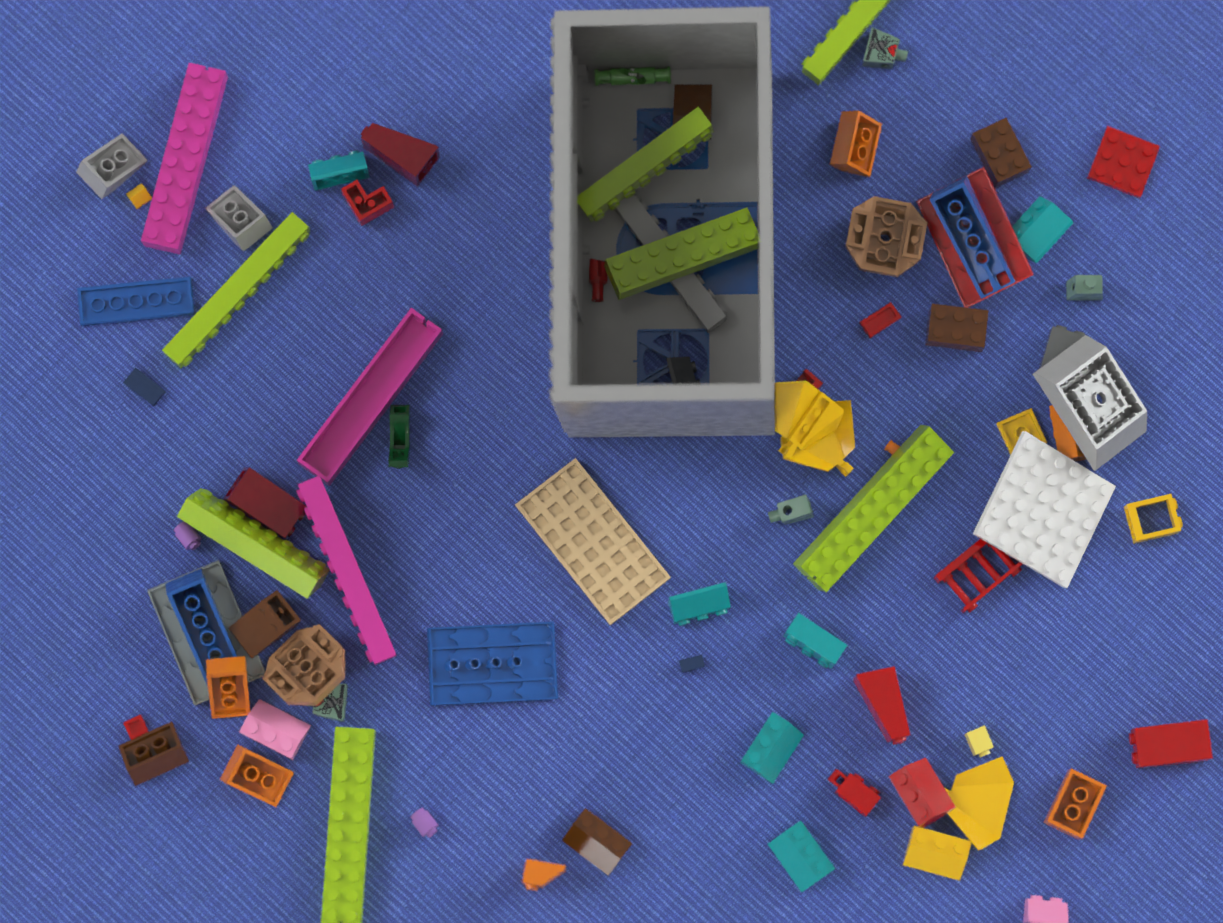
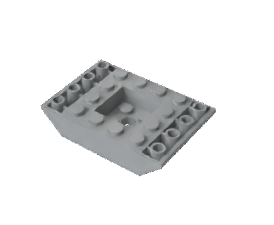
[1033,335,1147,471]

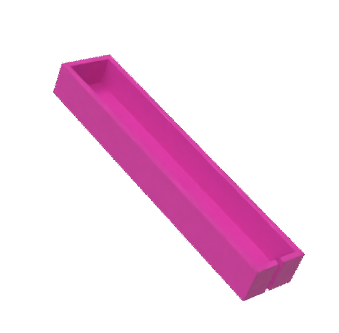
[141,63,228,255]
[297,308,443,486]
[296,476,397,665]

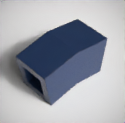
[679,655,705,673]

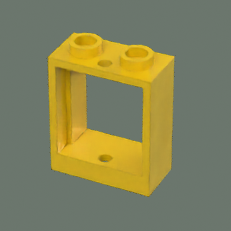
[1124,494,1183,544]

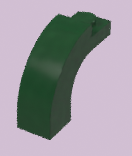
[388,405,410,469]

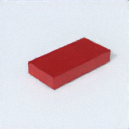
[859,302,902,339]

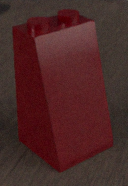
[361,123,440,187]
[223,467,307,538]

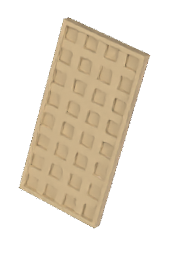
[515,458,671,626]

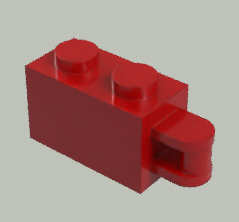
[827,769,881,817]

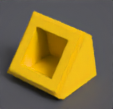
[126,183,152,209]

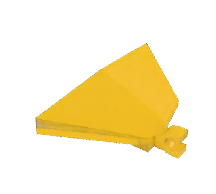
[774,381,844,459]
[780,400,855,477]
[945,756,1014,851]

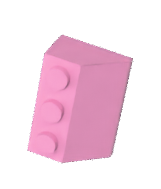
[239,699,311,760]

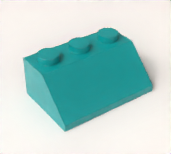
[308,151,370,191]
[1012,196,1074,263]
[668,582,731,626]
[740,712,804,784]
[768,820,835,893]

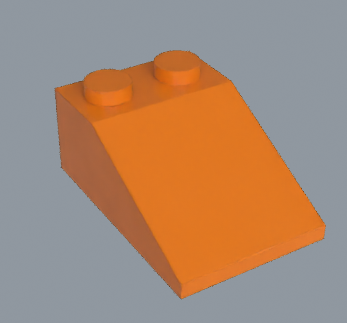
[206,656,251,719]
[220,744,294,807]

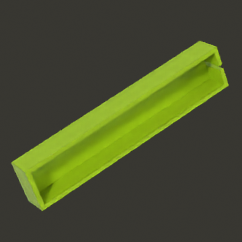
[793,425,954,592]
[321,727,376,923]

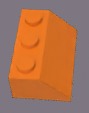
[830,110,882,177]
[1049,405,1087,461]
[522,859,566,891]

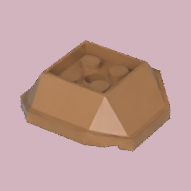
[845,196,927,277]
[263,624,345,706]

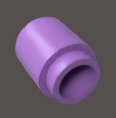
[174,521,202,550]
[411,808,439,838]

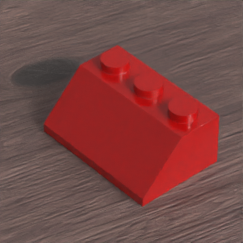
[889,757,956,828]

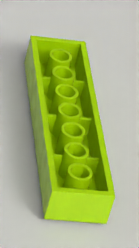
[577,107,714,223]
[604,207,760,300]
[177,488,330,599]

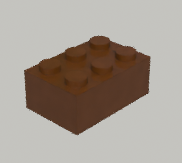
[970,117,1032,188]
[925,303,989,352]

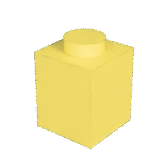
[965,726,994,757]

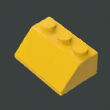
[903,826,971,881]

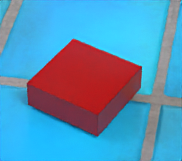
[123,714,149,740]

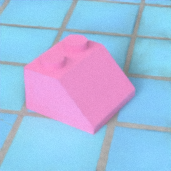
[1023,895,1068,923]

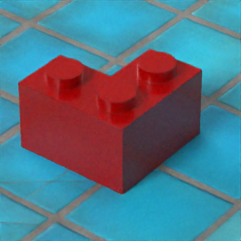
[341,180,394,226]

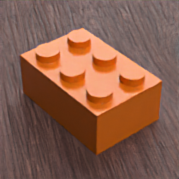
[1044,768,1107,840]

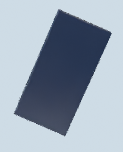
[123,368,166,407]

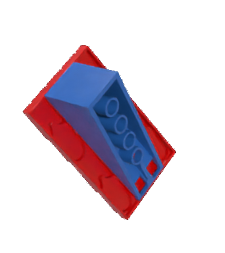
[916,166,1034,308]

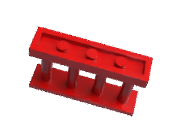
[933,539,1023,613]

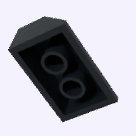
[666,356,701,385]

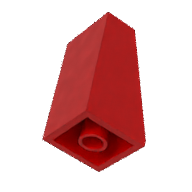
[853,666,910,745]
[1129,719,1213,768]

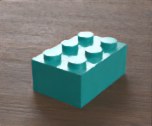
[783,613,847,669]

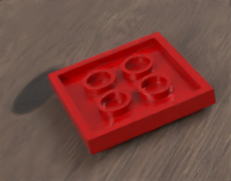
[1087,126,1160,199]

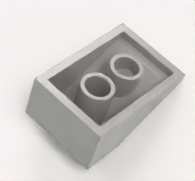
[76,134,147,199]
[205,185,273,252]

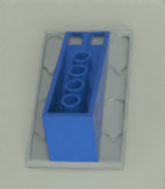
[147,560,265,706]

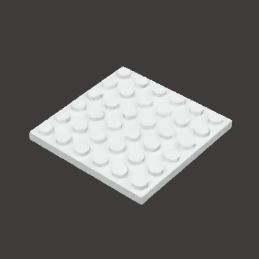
[973,431,1116,588]

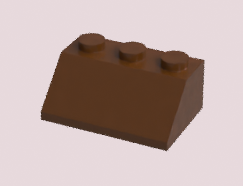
[118,721,189,786]
[562,808,632,876]

